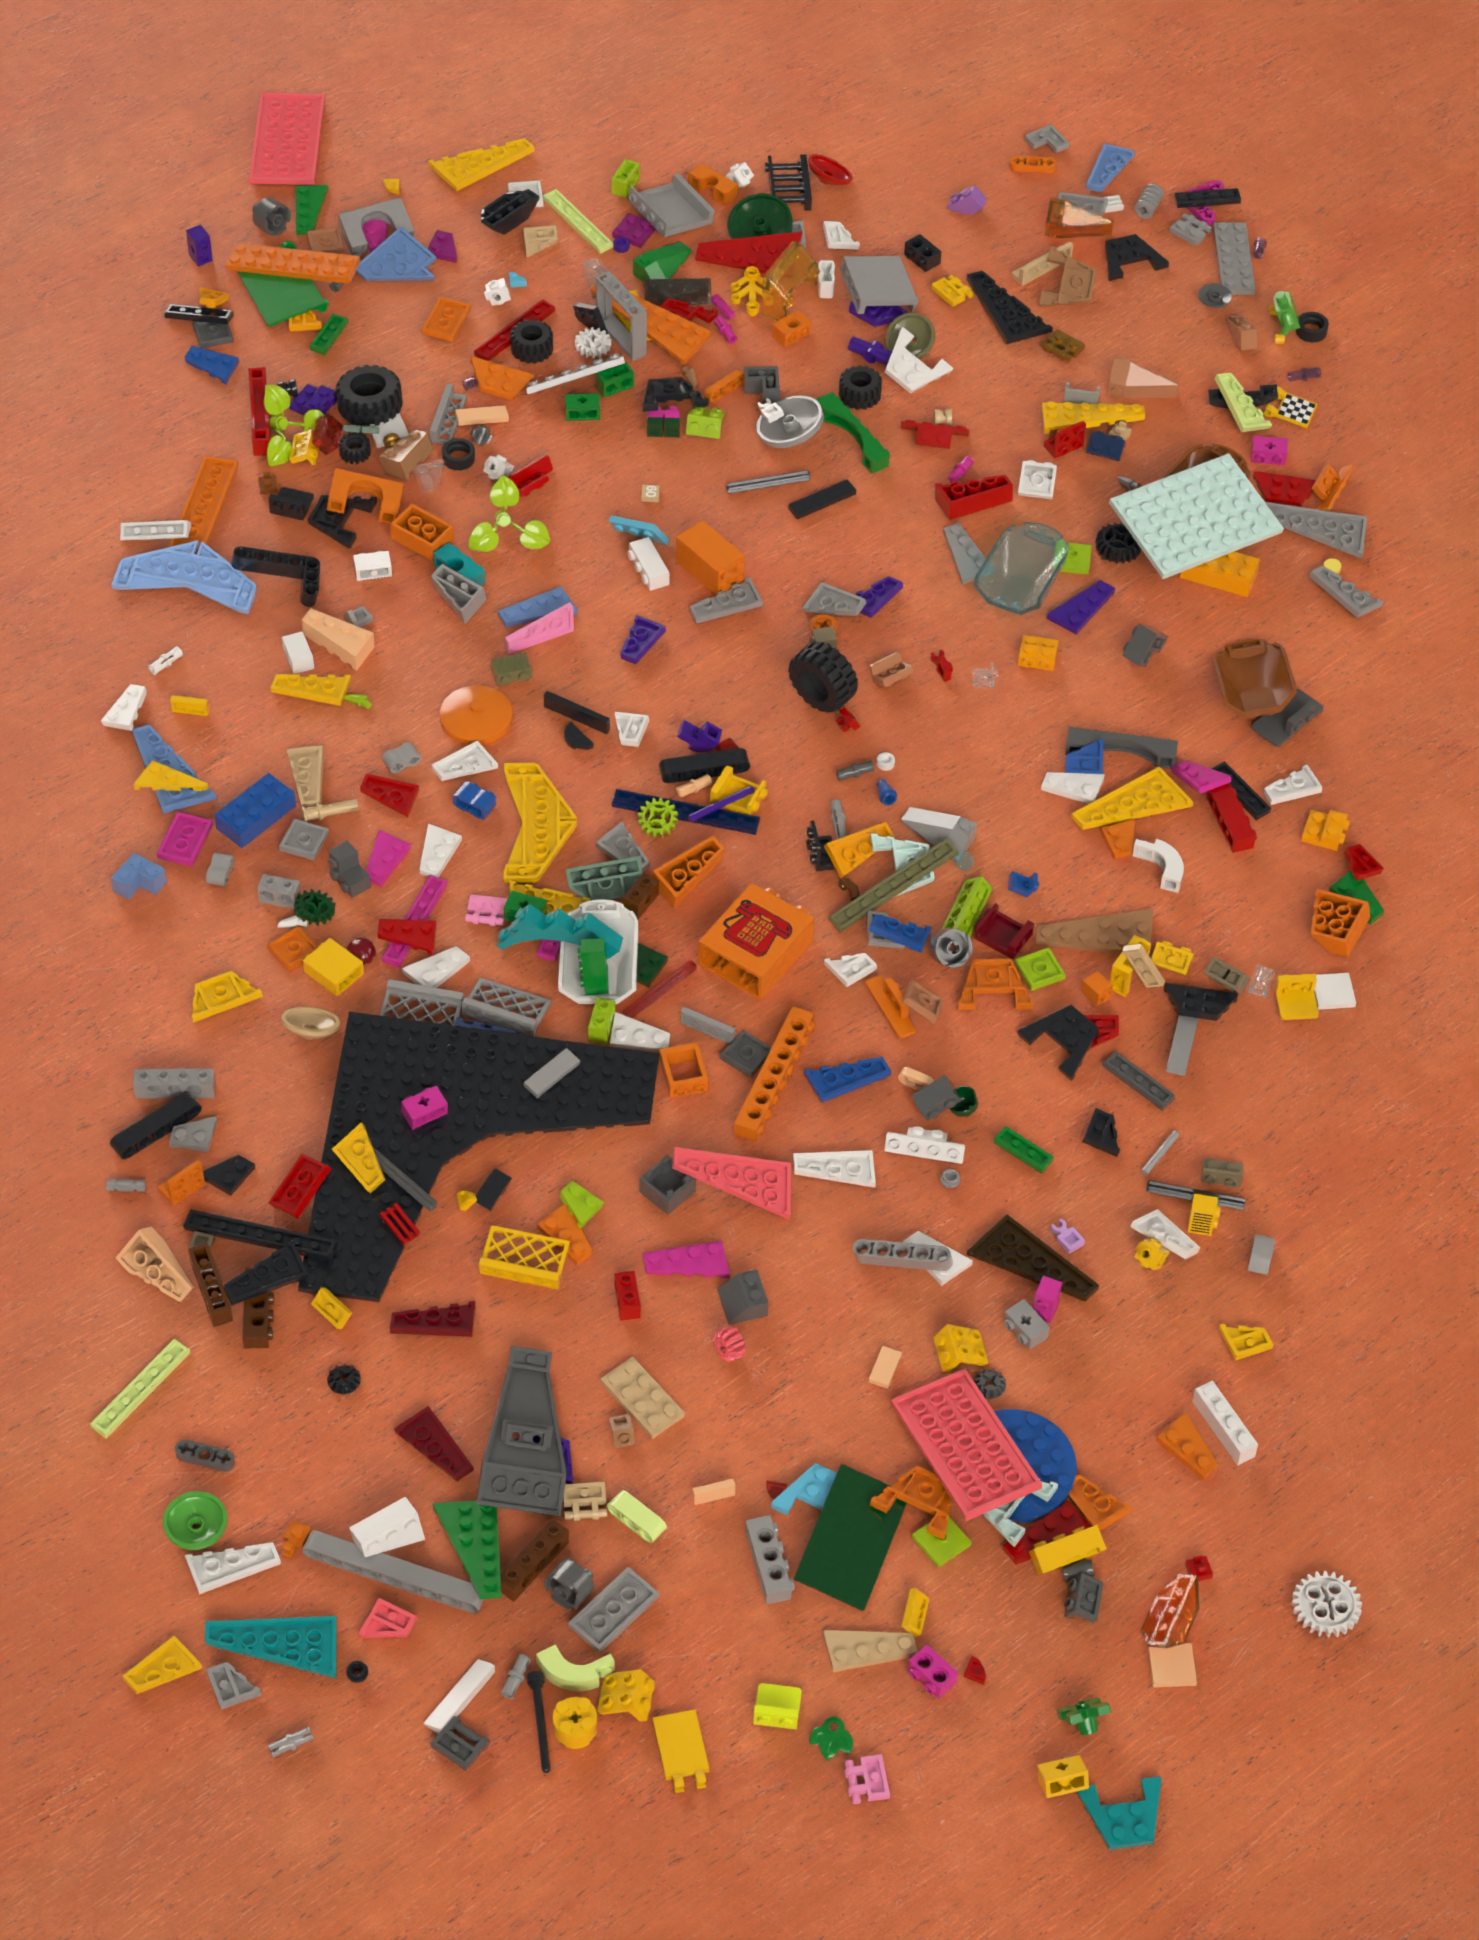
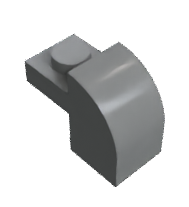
[1248,1235,1275,1275]

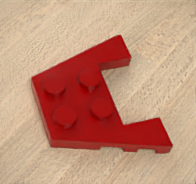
[659,298,718,323]

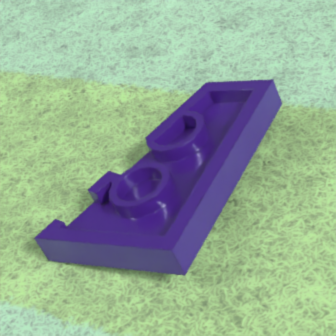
[856,576,903,618]

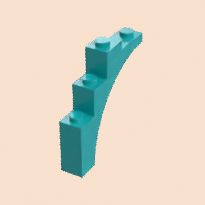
[497,904,623,960]

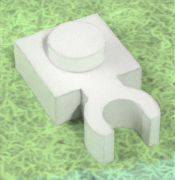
[758,398,784,423]

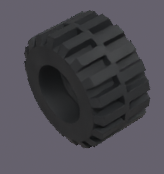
[511,320,553,364]
[839,365,882,410]

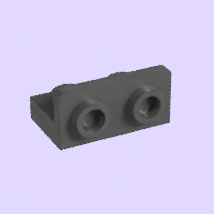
[1064,1573,1104,1623]

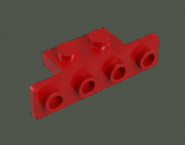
[901,420,969,449]
[492,455,553,497]

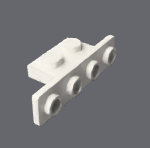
[884,1127,965,1164]

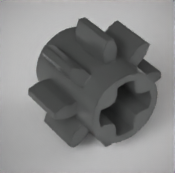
[470,425,492,446]

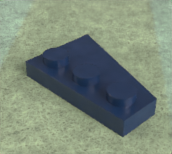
[455,1017,520,1034]

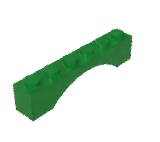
[815,392,890,474]

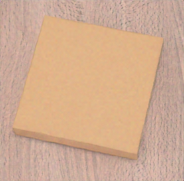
[1148,1643,1197,1688]

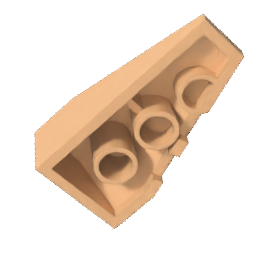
[115,1226,194,1302]

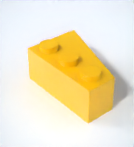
[1029,1525,1106,1576]

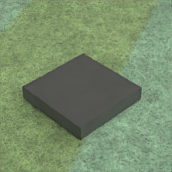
[192,321,234,349]
[719,1030,771,1078]

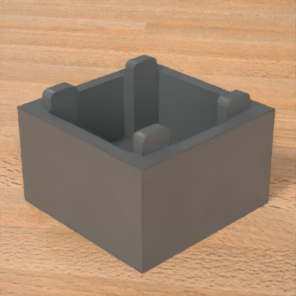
[639,1155,696,1215]

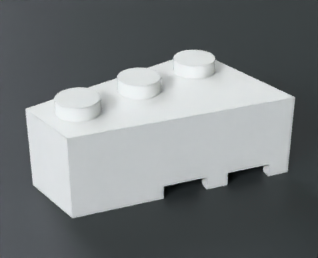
[349,1497,425,1557]

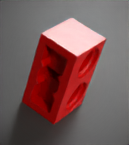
[614,1271,641,1321]

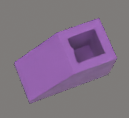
[947,185,987,215]

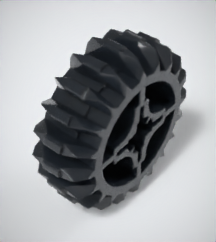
[1095,522,1141,564]

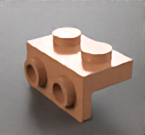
[869,651,914,687]

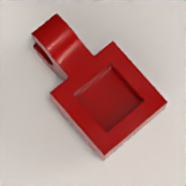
[930,650,953,682]

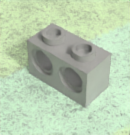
[258,874,301,909]

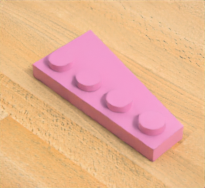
[505,602,574,654]

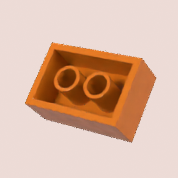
[390,504,455,561]

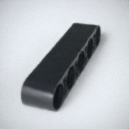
[659,748,751,783]
[110,1093,202,1159]

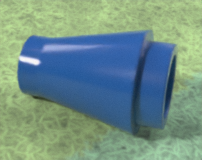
[877,779,897,806]

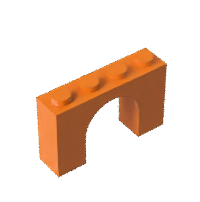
[326,468,404,524]

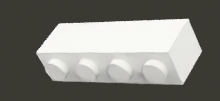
[1192,1380,1258,1466]

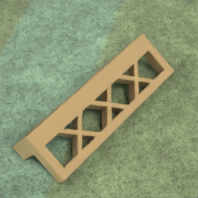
[1011,242,1073,286]

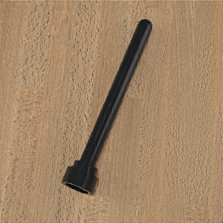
[527,1671,551,1773]

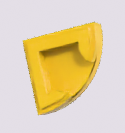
[383,179,400,194]
[457,1190,477,1211]

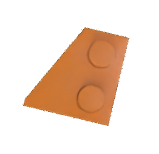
[1100,819,1135,860]

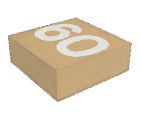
[641,485,660,502]

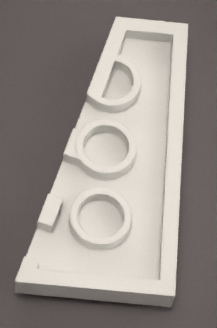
[793,1150,876,1188]
[185,1542,281,1594]

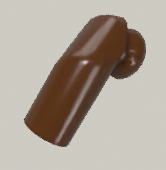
[838,878,860,901]

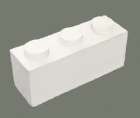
[627,537,670,591]

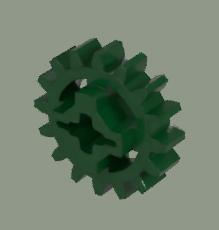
[294,889,336,926]

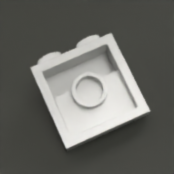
[1018,460,1057,500]

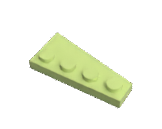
[1214,373,1272,432]

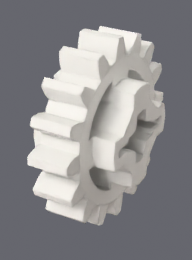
[575,327,611,359]

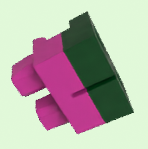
[647,406,680,438]

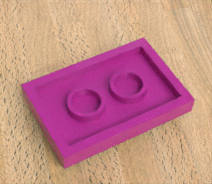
[157,812,213,867]

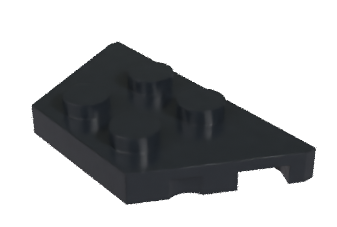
[1163,983,1238,1021]

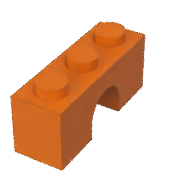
[688,163,738,206]

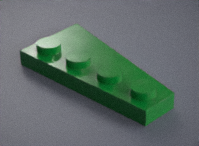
[295,185,328,235]

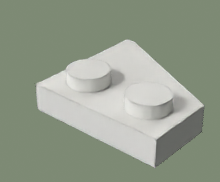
[823,221,860,250]
[615,712,650,747]

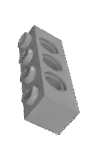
[133,1069,216,1099]
[745,1515,795,1605]

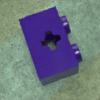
[186,224,213,267]

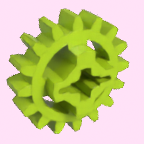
[638,797,678,838]

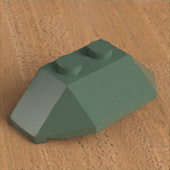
[565,856,643,901]

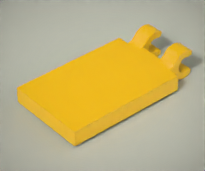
[652,1709,709,1793]

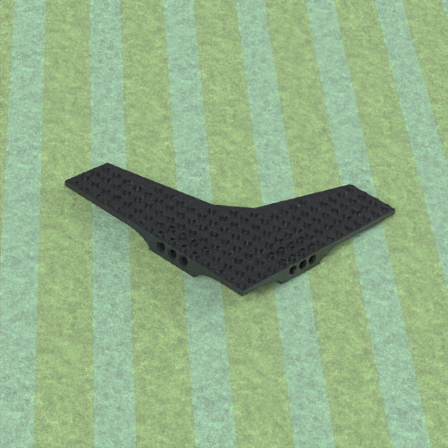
[298,1012,659,1302]

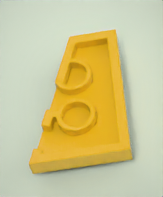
[332,1122,385,1193]
[123,1636,202,1694]

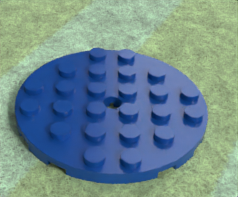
[982,1409,1077,1524]

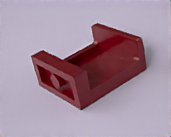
[974,903,1034,959]

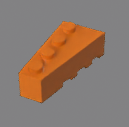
[652,835,724,909]

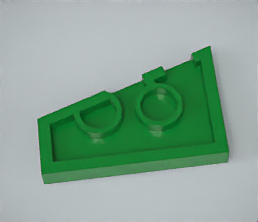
[1329,871,1384,925]

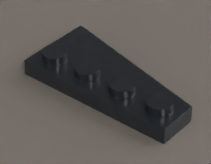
[224,1240,308,1306]

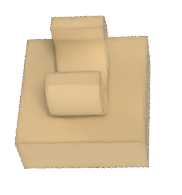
[1109,421,1132,442]

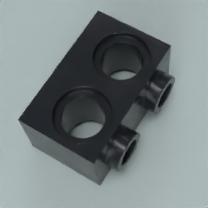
[904,234,942,272]

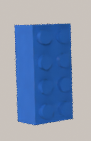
[214,773,296,848]

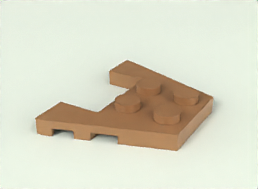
[1039,246,1097,307]

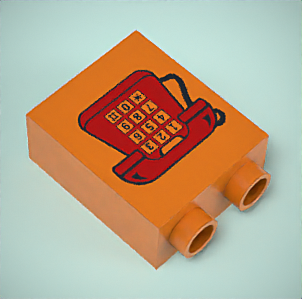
[698,883,814,1000]

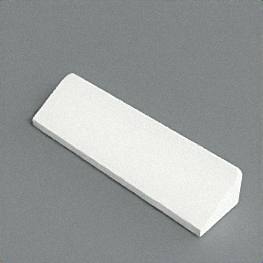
[120,520,191,541]
[423,1659,495,1734]

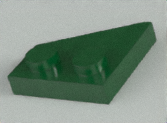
[637,943,668,988]

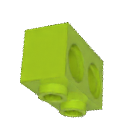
[612,159,640,198]
[588,998,616,1045]

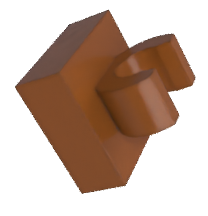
[258,472,278,495]

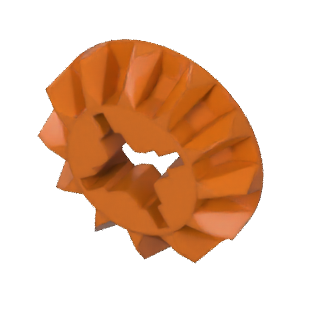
[809,614,838,632]

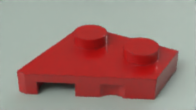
[1345,844,1384,881]

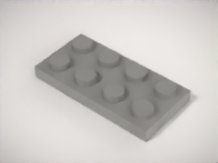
[568,1567,659,1654]

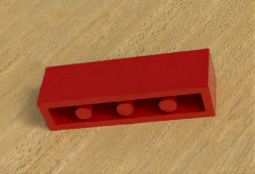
[1206,783,1257,853]

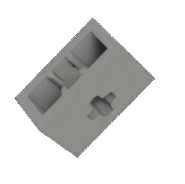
[1003,1299,1050,1350]

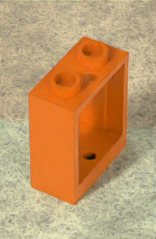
[659,1042,708,1098]

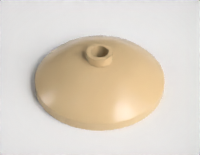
[281,1007,340,1040]

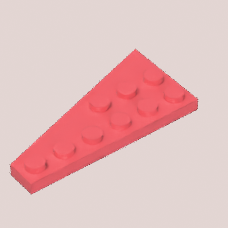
[672,1147,791,1219]

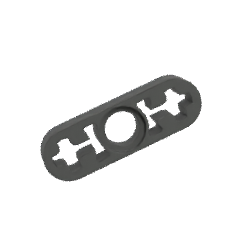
[175,1440,235,1472]

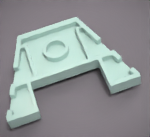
[870,833,935,897]
[983,1479,1058,1547]

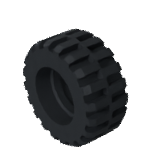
[336,365,403,426]
[788,642,858,713]

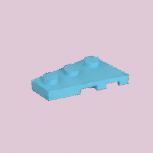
[609,515,670,545]

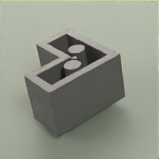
[744,366,780,404]
[1122,624,1169,667]
[328,840,371,898]

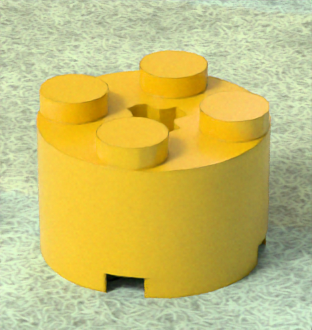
[553,1697,597,1749]

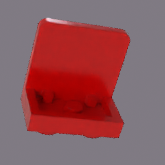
[1043,421,1086,458]

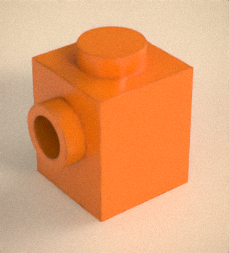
[1081,971,1113,1006]

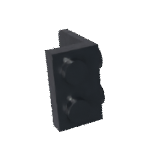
[268,487,314,520]
[806,820,835,872]

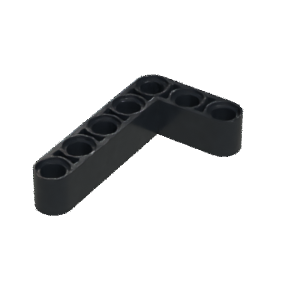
[231,546,320,607]

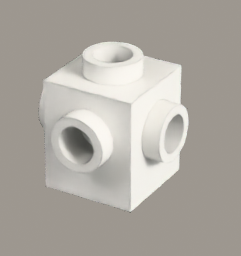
[725,162,754,188]
[484,278,511,306]
[483,455,514,481]

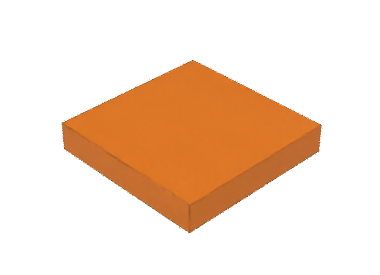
[267,926,318,972]

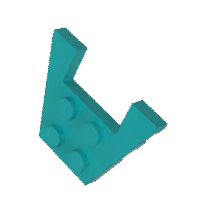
[1076,1776,1161,1850]

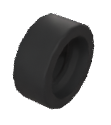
[1296,312,1329,343]
[442,438,475,471]

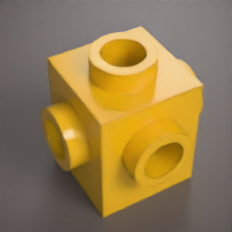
[1134,1238,1170,1270]

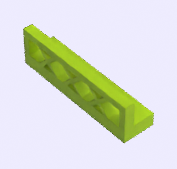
[943,876,993,937]

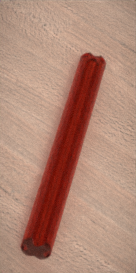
[622,960,697,1018]

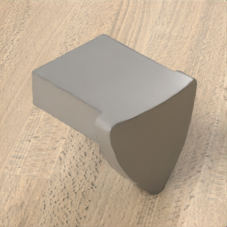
[344,606,373,628]

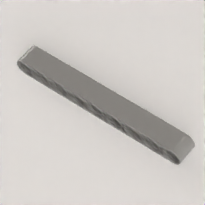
[302,1531,484,1613]

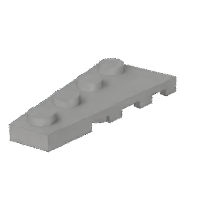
[943,522,993,584]
[1309,566,1384,618]
[690,577,763,624]

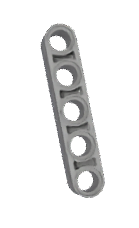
[853,1239,953,1271]

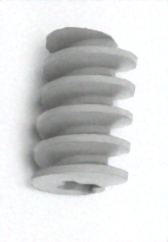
[1134,184,1164,219]

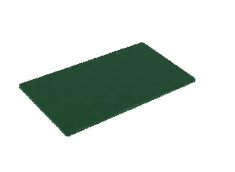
[794,1464,907,1611]

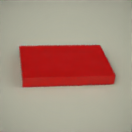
[269,1154,331,1219]

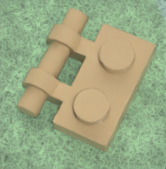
[563,1482,607,1521]

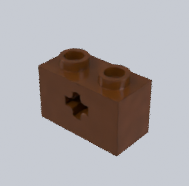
[622,873,659,920]

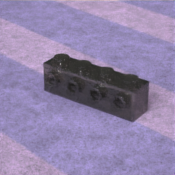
[644,278,711,305]

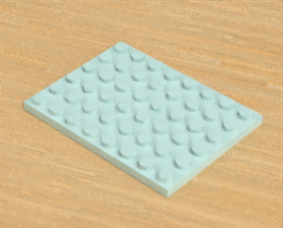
[1109,453,1284,579]

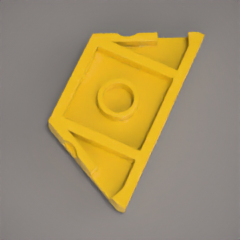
[192,971,263,1023]

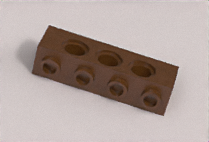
[188,1243,233,1327]
[242,1268,274,1349]
[500,1519,569,1602]

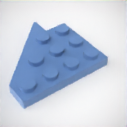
[356,226,436,281]

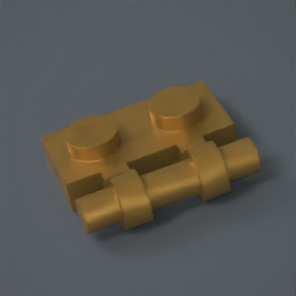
[1041,329,1085,362]

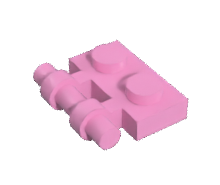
[465,894,508,927]
[844,1754,890,1804]

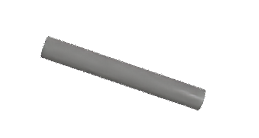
[1141,1131,1179,1176]

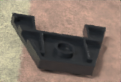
[1105,234,1169,281]
[643,377,709,412]
[308,495,377,549]
[1017,1005,1099,1081]

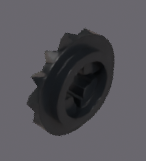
[327,1363,361,1394]

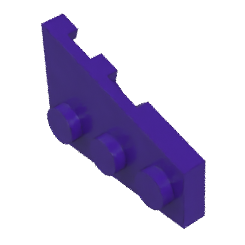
[620,615,666,664]

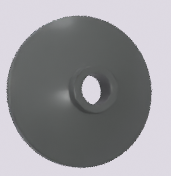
[1198,283,1232,308]

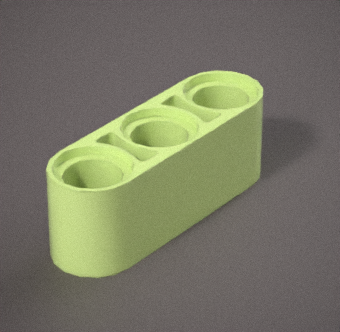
[607,1490,667,1543]

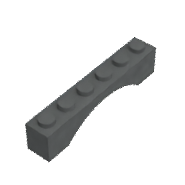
[1065,727,1178,769]

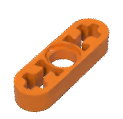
[1009,156,1057,173]
[704,369,744,403]

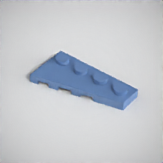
[1086,143,1135,193]

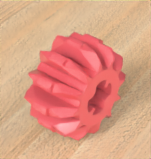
[713,1326,746,1362]

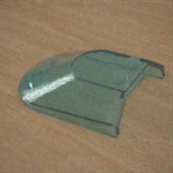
[973,522,1069,615]

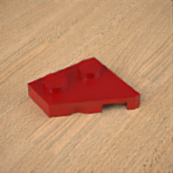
[1084,1015,1119,1049]

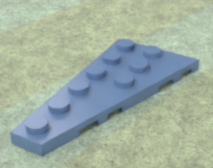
[132,724,217,814]

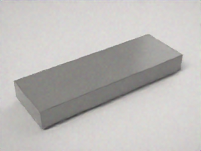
[681,1007,736,1044]
[524,1048,580,1098]

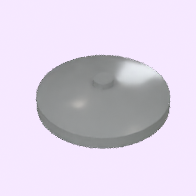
[756,396,824,448]

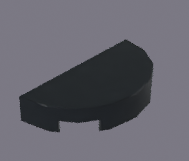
[564,722,594,750]

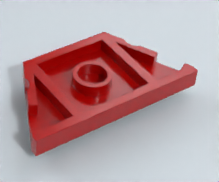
[1253,471,1316,507]

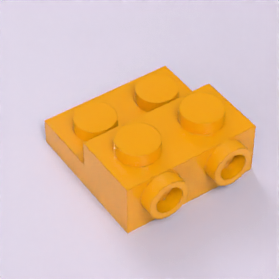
[1018,635,1059,671]
[1301,810,1350,851]

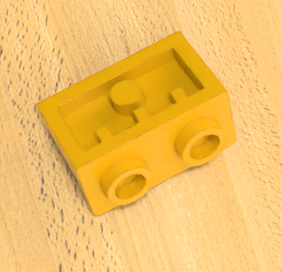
[289,429,321,466]
[1151,941,1194,976]

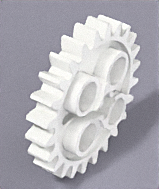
[1291,1571,1362,1638]

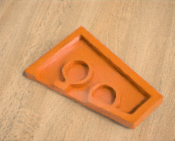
[537,1204,592,1266]
[1157,1412,1218,1480]
[1068,1474,1132,1531]

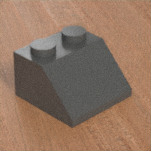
[718,1270,768,1325]

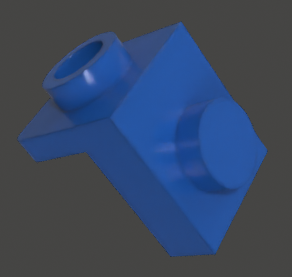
[1008,871,1039,898]

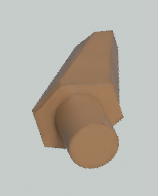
[682,365,697,389]

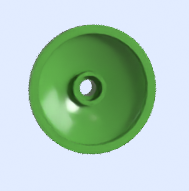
[163,1491,228,1550]

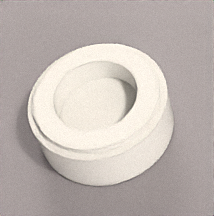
[876,752,895,771]

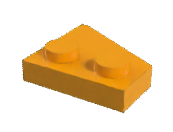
[199,287,229,308]
[289,311,322,332]

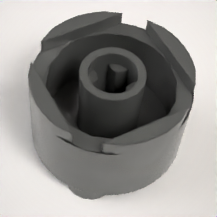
[252,197,291,236]
[930,927,973,968]
[544,1557,594,1609]

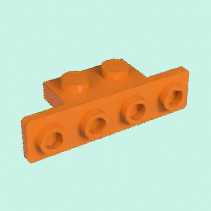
[1312,463,1355,511]
[865,975,916,1039]

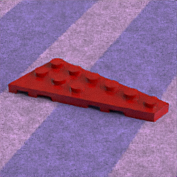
[695,231,803,279]

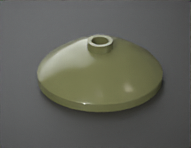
[886,313,935,359]

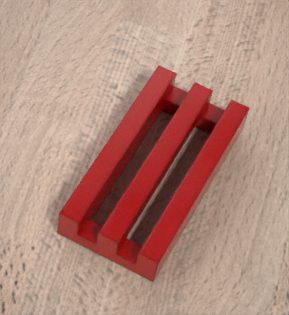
[380,1203,420,1246]

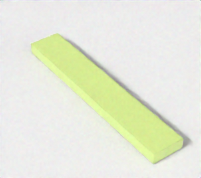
[543,189,613,254]
[90,1339,190,1439]

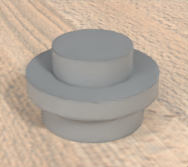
[940,1169,960,1188]

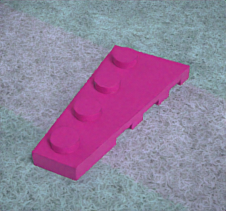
[643,1241,730,1279]

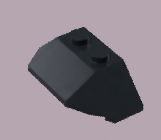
[481,188,540,235]

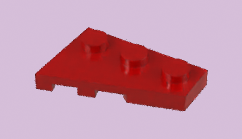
[360,773,419,817]

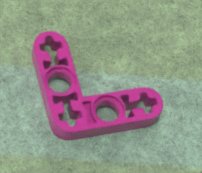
[1186,180,1224,226]

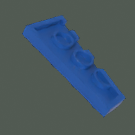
[804,1057,891,1103]

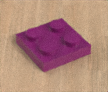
[612,213,656,248]

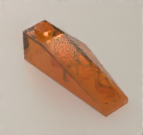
[1045,198,1114,238]

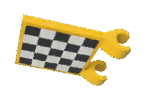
[1264,387,1318,428]

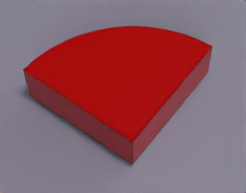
[964,1656,986,1685]

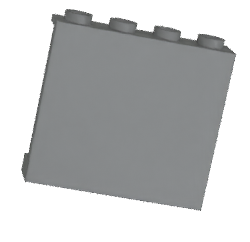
[628,173,715,237]
[840,256,918,314]

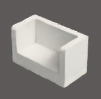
[282,632,314,674]

